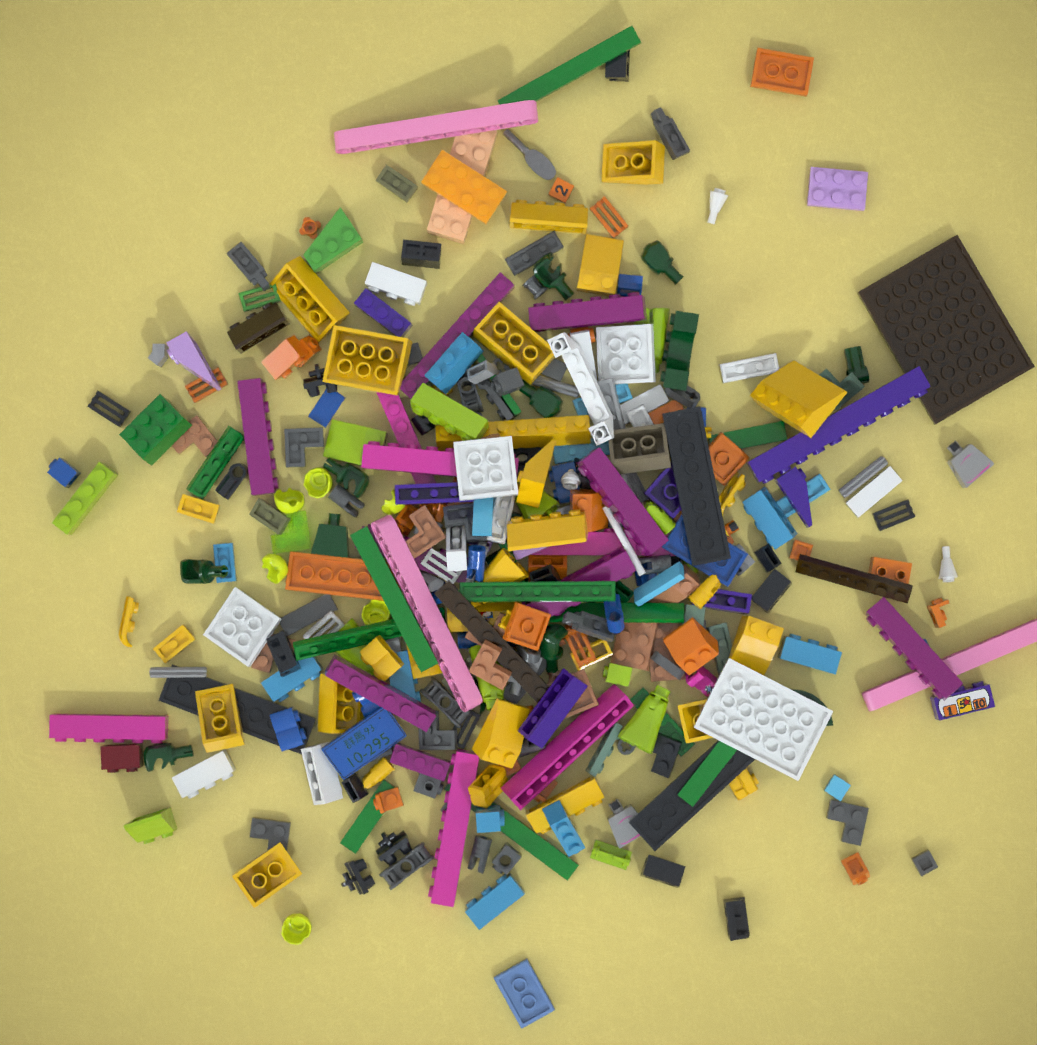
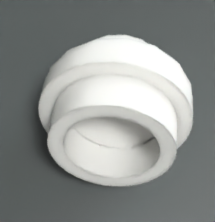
[561,469,580,490]

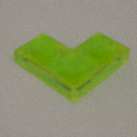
[270,510,312,554]

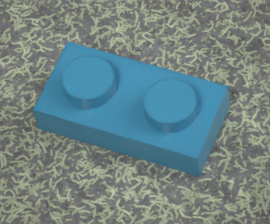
[213,543,237,583]

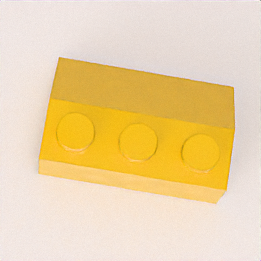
[318,674,363,734]

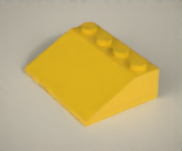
[322,325,412,396]
[750,360,847,438]

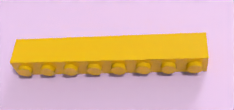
[435,415,591,451]

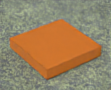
[708,432,750,486]
[502,602,551,651]

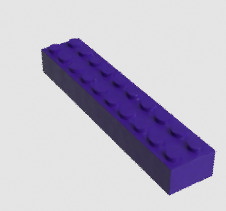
[746,366,931,484]

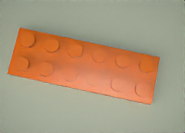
[285,551,401,601]

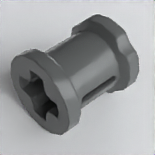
[522,275,547,300]

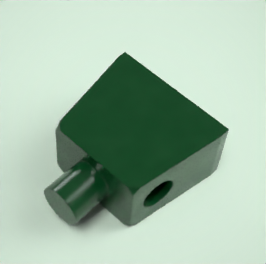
[311,513,349,558]

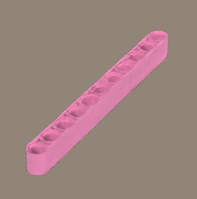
[334,100,538,154]
[371,515,483,712]
[861,618,1037,711]

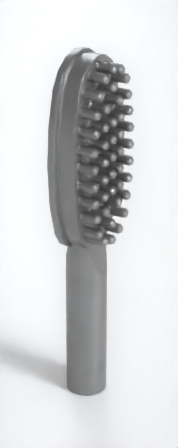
[503,129,556,180]

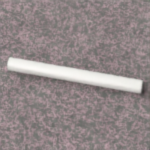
[602,506,646,576]

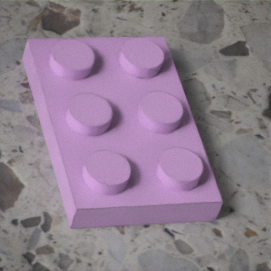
[807,167,868,211]

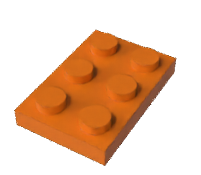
[750,48,814,97]

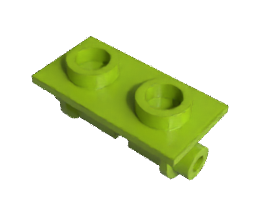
[590,840,632,870]

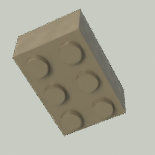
[608,423,671,475]

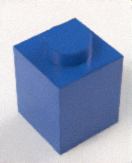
[47,458,81,488]

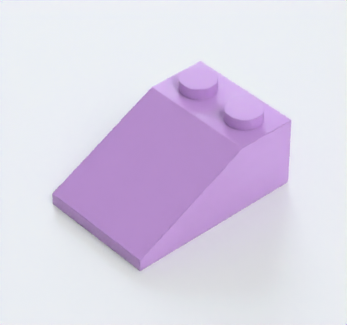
[167,331,222,391]

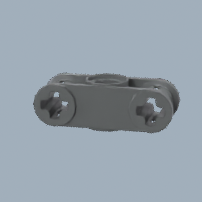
[457,366,484,412]
[420,676,473,728]
[379,842,434,890]

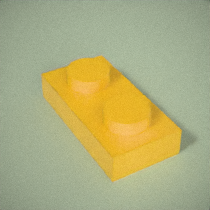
[177,494,220,524]
[153,624,196,664]

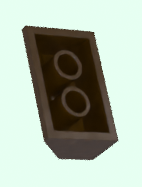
[227,302,290,354]

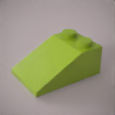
[323,419,388,470]
[123,807,177,844]

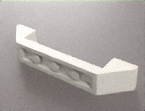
[547,332,614,446]

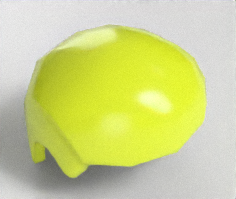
[303,467,333,498]
[274,488,305,514]
[381,488,406,515]
[262,553,288,584]
[361,600,391,625]
[281,913,312,945]

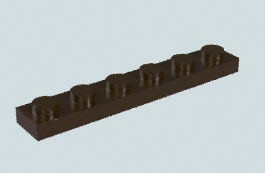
[795,554,913,604]

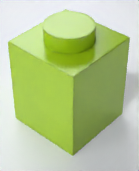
[602,662,632,687]

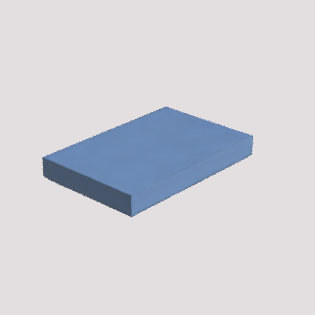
[493,958,555,1029]

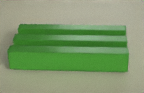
[239,284,281,312]

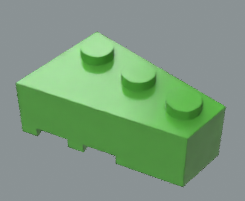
[303,207,363,274]

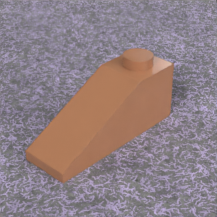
[646,564,700,603]

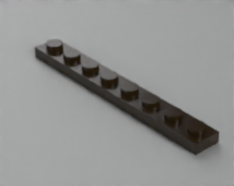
[434,580,549,703]

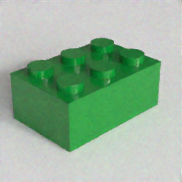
[119,394,192,466]

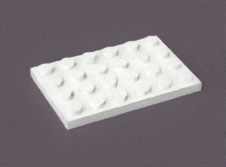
[694,658,833,781]

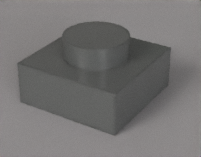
[911,849,938,876]

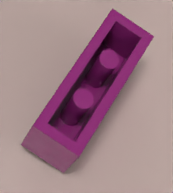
[390,743,451,781]

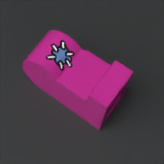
[685,666,717,697]

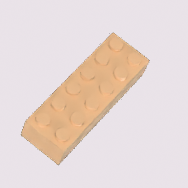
[427,130,497,244]

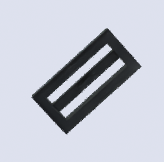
[87,390,131,428]
[872,499,915,531]
[452,710,481,750]

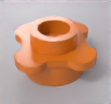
[299,217,321,239]

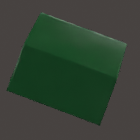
[616,580,634,603]

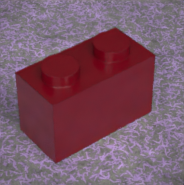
[100,743,143,773]

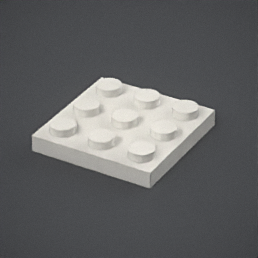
[596,324,656,384]
[453,436,518,501]
[203,587,282,667]

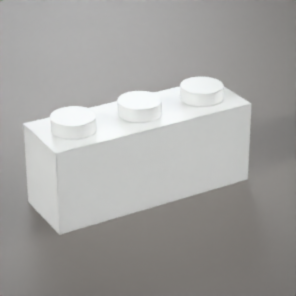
[365,262,427,306]
[446,525,467,572]
[301,742,343,805]
[172,749,236,799]

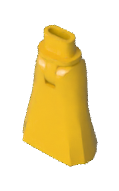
[471,548,529,608]

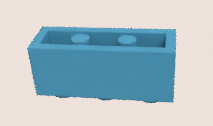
[424,332,483,394]
[742,486,798,549]
[778,634,842,675]
[389,650,421,702]
[261,657,323,702]
[542,800,585,857]
[476,805,505,833]
[465,873,525,930]

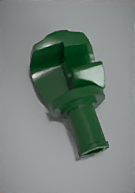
[640,240,684,285]
[533,252,574,301]
[519,380,563,418]
[323,457,370,498]
[180,559,228,584]
[539,624,568,673]
[143,742,194,772]

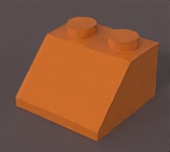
[570,489,608,532]
[663,617,719,675]

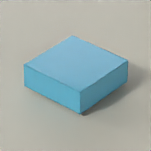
[824,775,851,801]

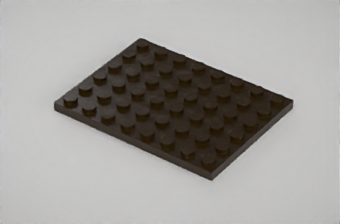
[857,235,1035,425]

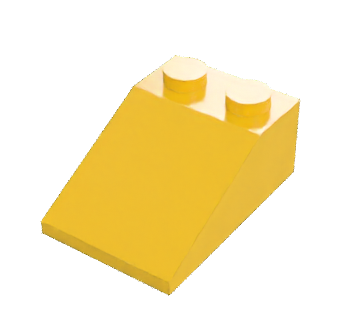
[602,140,665,185]
[577,234,624,296]
[516,440,556,508]
[729,616,784,676]
[195,684,245,753]
[472,698,530,768]
[232,842,302,908]

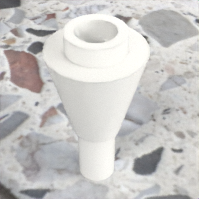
[707,188,728,224]
[938,546,958,582]

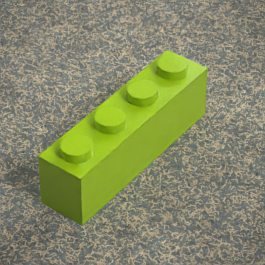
[410,383,489,441]
[52,462,119,535]

